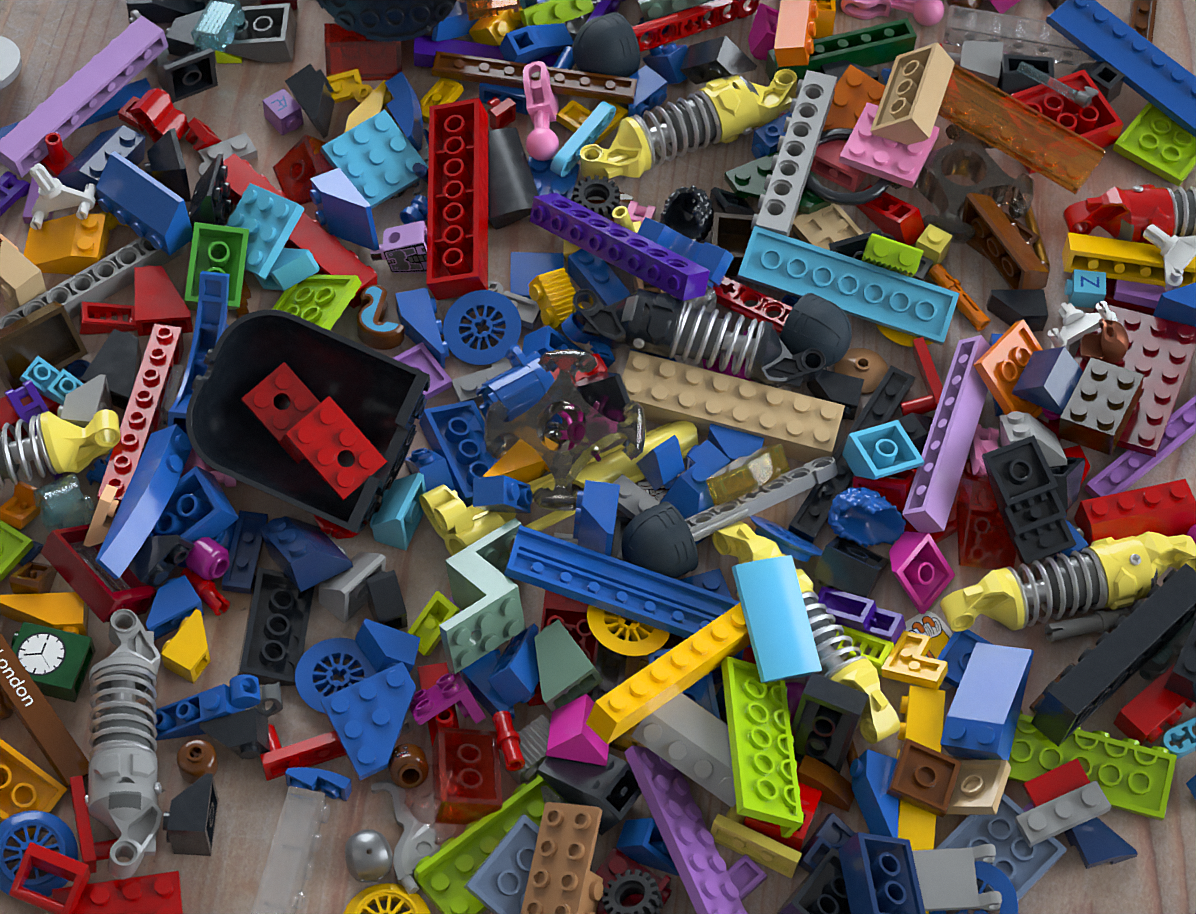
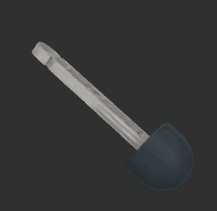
[621,457,838,579]

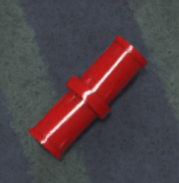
[180,567,230,616]
[492,711,526,771]

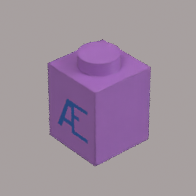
[263,88,303,136]

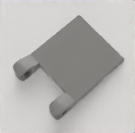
[912,844,1002,911]

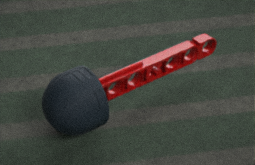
[572,0,760,78]
[703,276,852,369]

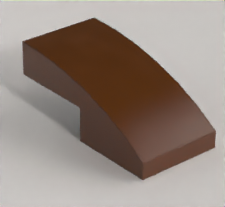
[797,755,855,812]

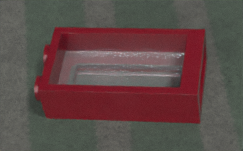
[41,524,157,623]

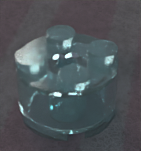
[33,474,94,534]

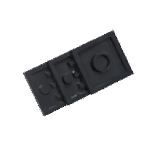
[982,435,1077,566]

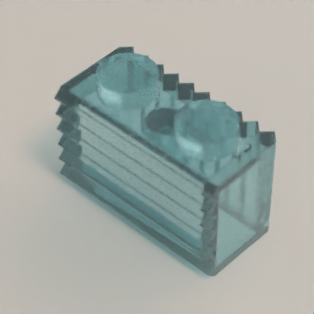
[191,0,245,52]

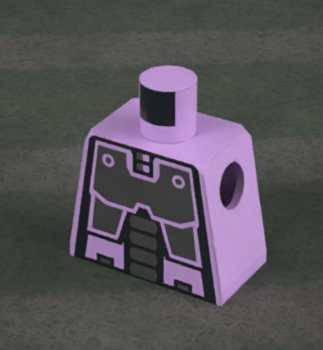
[370,221,427,273]

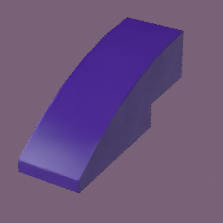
[817,586,906,646]

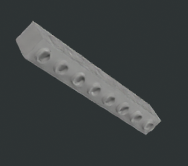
[751,70,837,237]

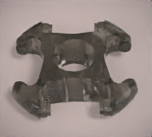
[890,120,1035,244]
[484,349,646,511]

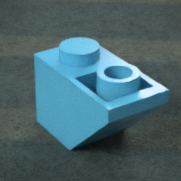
[254,248,320,290]

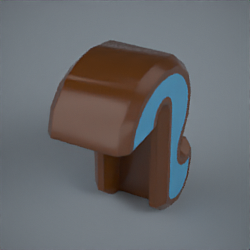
[356,284,405,350]

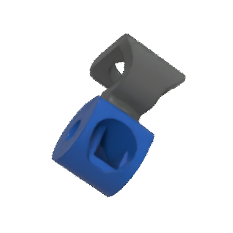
[229,675,283,718]

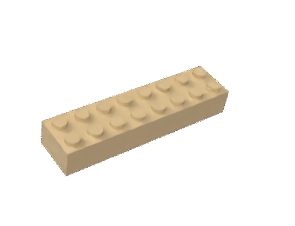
[622,350,845,463]

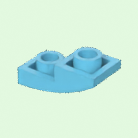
[19,356,84,405]

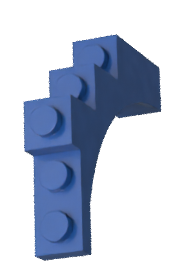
[168,271,230,436]

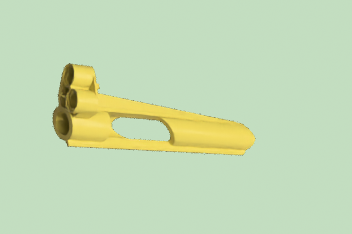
[419,421,698,556]

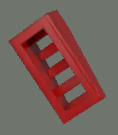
[79,301,137,335]

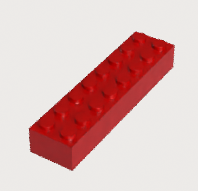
[426,98,488,300]

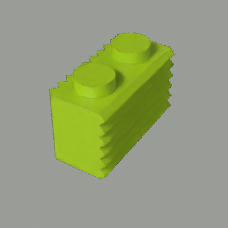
[861,233,924,277]

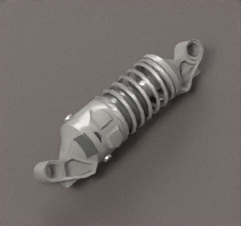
[85,609,163,879]

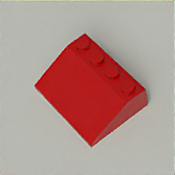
[996,70,1123,174]

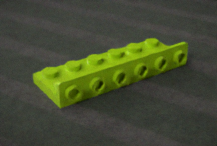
[721,656,804,838]
[1008,710,1177,821]
[414,774,568,914]

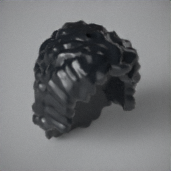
[659,185,713,242]

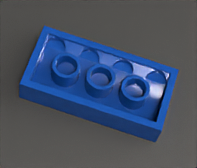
[419,400,502,507]

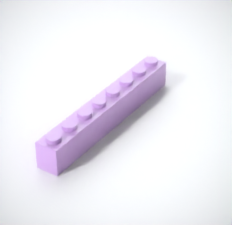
[0,16,168,178]
[902,335,991,533]

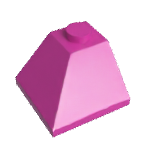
[748,3,779,61]
[889,532,955,614]

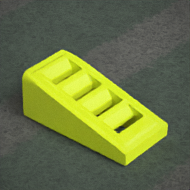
[835,625,894,675]

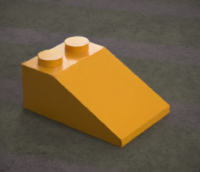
[23,213,110,275]
[0,738,67,838]

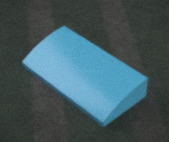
[732,555,822,683]

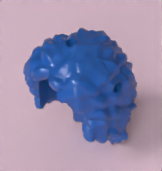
[828,487,906,548]

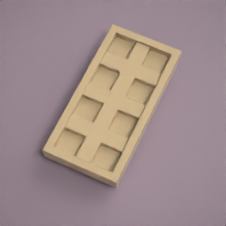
[793,203,864,250]

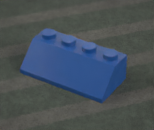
[96,151,193,256]

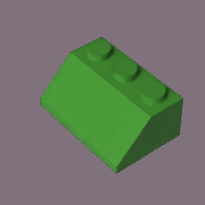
[184,222,249,310]

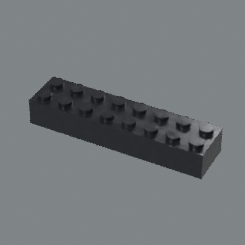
[1031,563,1196,747]

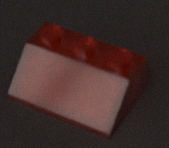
[324,23,402,81]
[432,727,503,825]

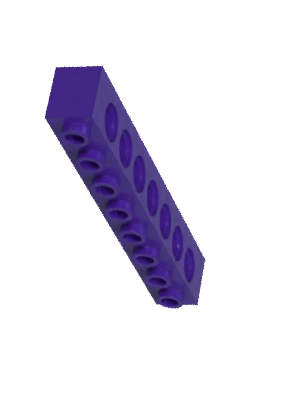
[529,193,710,301]

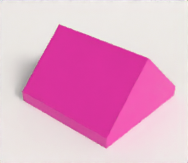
[546,694,609,766]

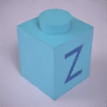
[1064,269,1106,308]

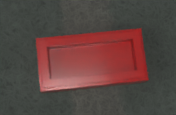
[1022,758,1091,808]

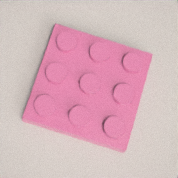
[839,102,940,189]

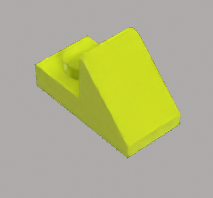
[407,591,460,656]

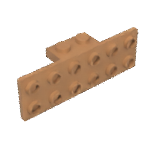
[521,802,603,914]

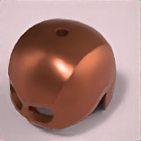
[1080,318,1129,364]

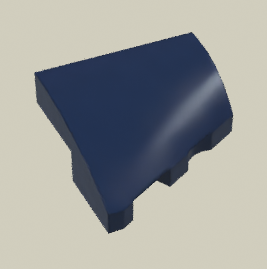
[798,813,857,873]
[1064,817,1138,869]

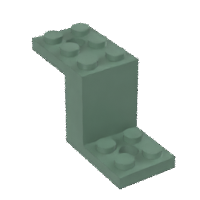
[439,518,526,674]

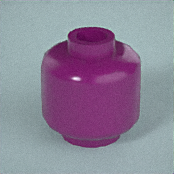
[186,537,229,580]

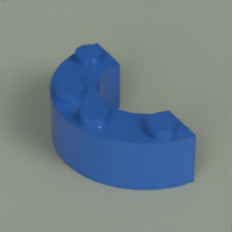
[637,217,734,288]

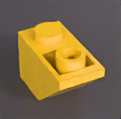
[161,609,211,684]

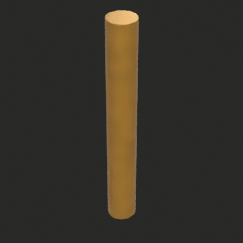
[1020,201,1050,266]

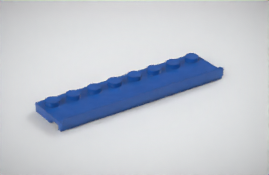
[1046,0,1196,138]
[504,525,740,639]

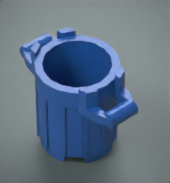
[476,344,566,434]

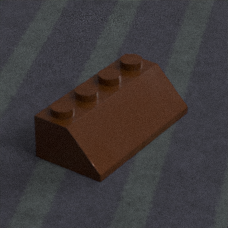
[962,192,1049,290]

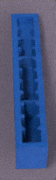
[568,248,677,362]
[95,424,193,579]

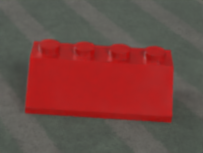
[1074,479,1196,547]

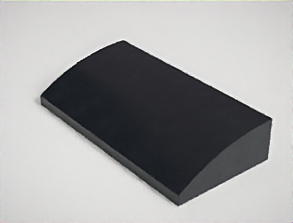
[488,127,539,230]
[237,567,315,686]

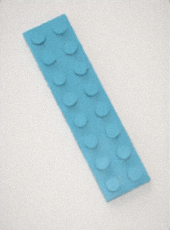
[737,226,959,345]

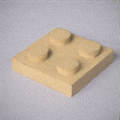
[946,760,1011,815]

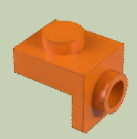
[0,481,42,530]

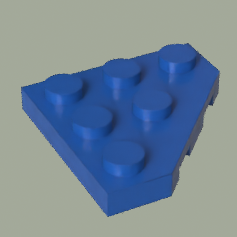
[320,662,416,780]

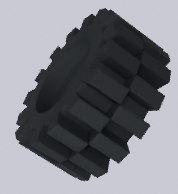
[573,175,620,220]
[602,869,663,914]

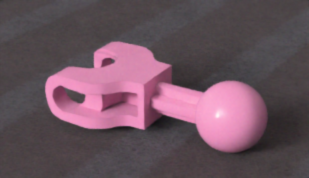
[840,0,944,26]
[523,61,559,161]

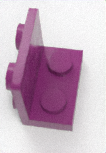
[409,672,486,725]

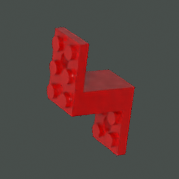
[241,362,387,501]

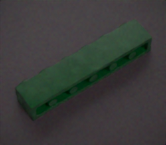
[765,18,917,83]

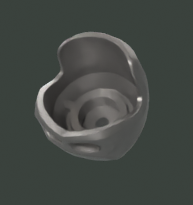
[345,829,392,883]

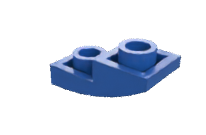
[285,767,352,801]

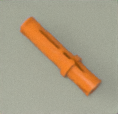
[928,263,991,332]

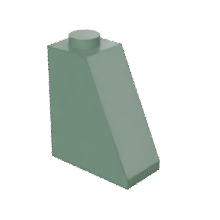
[534,619,604,712]

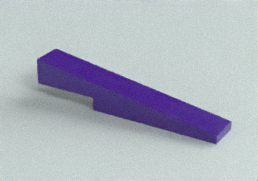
[413,35,559,67]

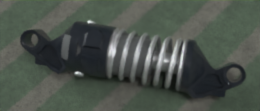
[572,288,826,389]

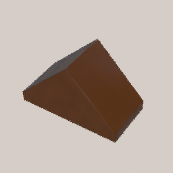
[9,561,57,594]

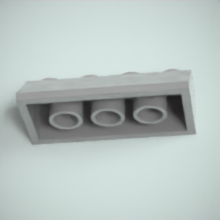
[632,692,736,808]

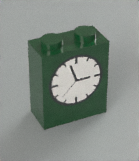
[11,621,96,703]

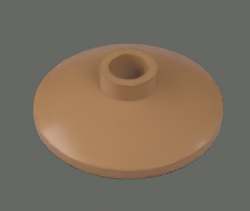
[834,348,888,394]

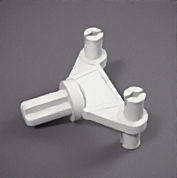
[30,163,97,230]
[1143,224,1196,291]
[1047,301,1117,352]

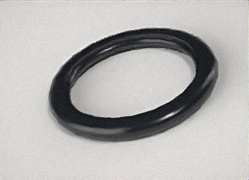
[805,128,892,206]

